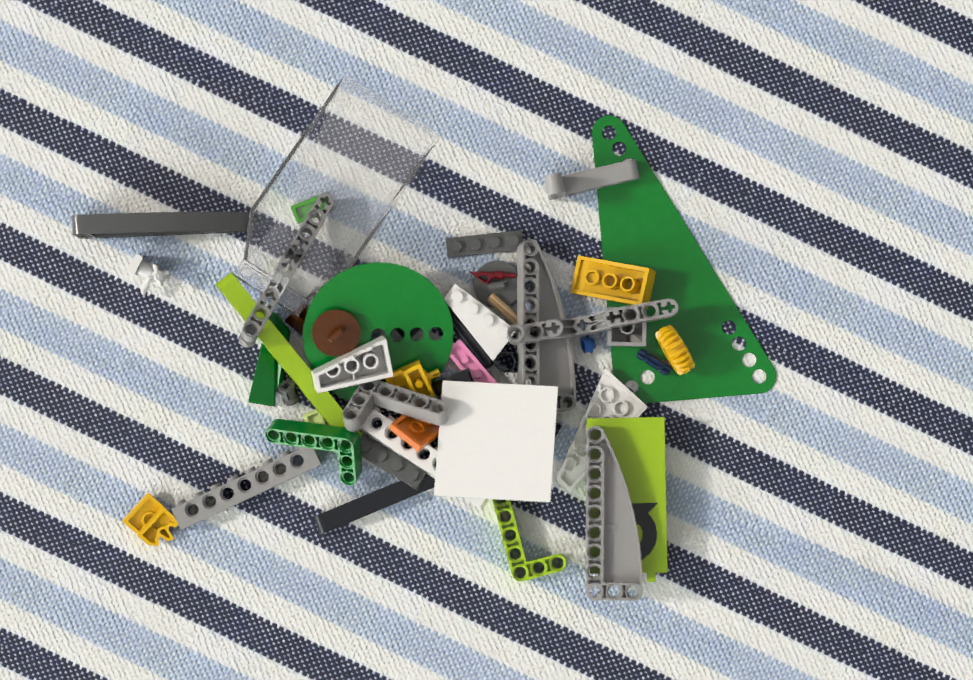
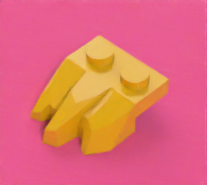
[122,492,178,546]

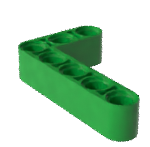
[265,419,363,486]

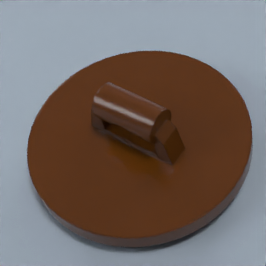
[312,309,360,356]

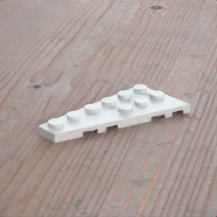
[556,368,648,492]

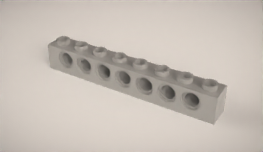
[171,447,322,530]

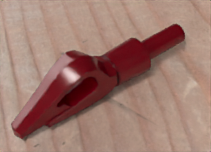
[470,271,516,284]

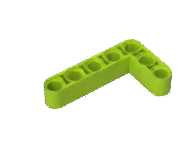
[492,499,566,581]

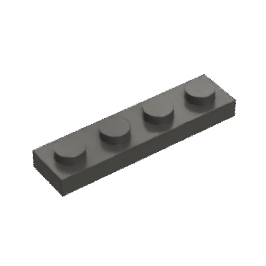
[446,230,523,258]
[360,434,427,490]

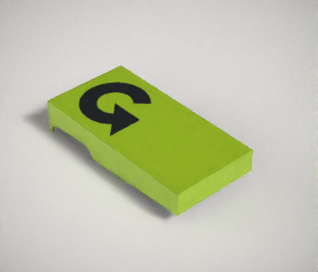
[586,417,668,582]

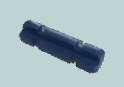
[636,349,672,375]

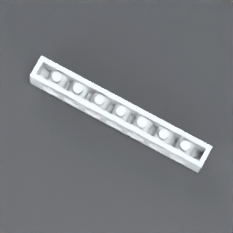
[359,406,489,510]

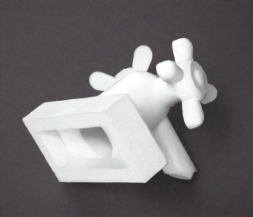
[128,254,170,295]

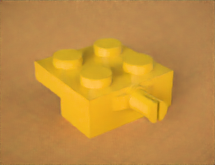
[385,360,441,398]

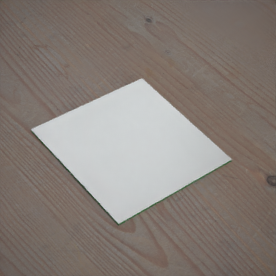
[434,380,558,503]

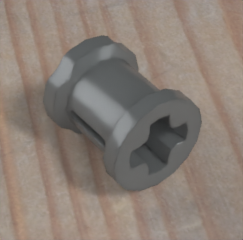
[278,380,300,406]

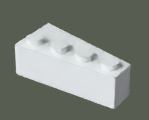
[444,284,516,361]
[311,335,393,393]

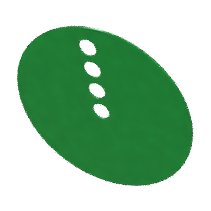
[303,262,453,407]

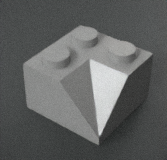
[606,307,647,347]

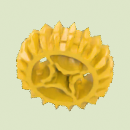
[655,325,695,375]

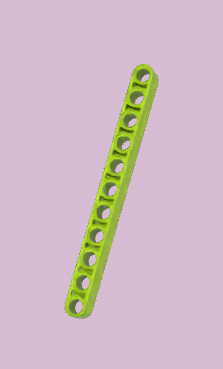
[215,272,362,437]

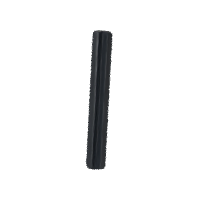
[448,307,493,369]

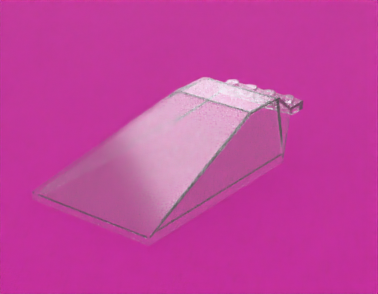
[233,74,440,317]

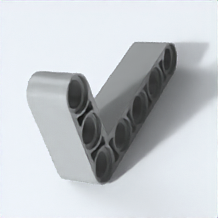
[544,159,640,200]
[342,380,449,432]

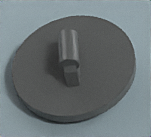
[473,260,517,308]

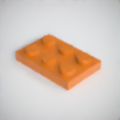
[389,415,439,452]

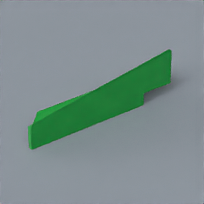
[248,312,291,407]

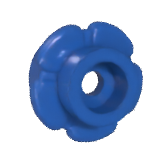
[580,335,596,353]

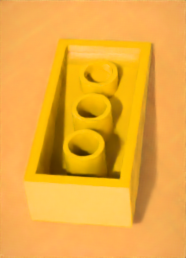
[570,255,656,309]

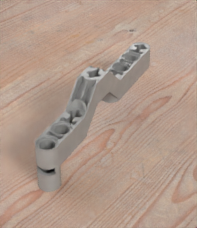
[239,193,334,348]
[507,299,678,345]

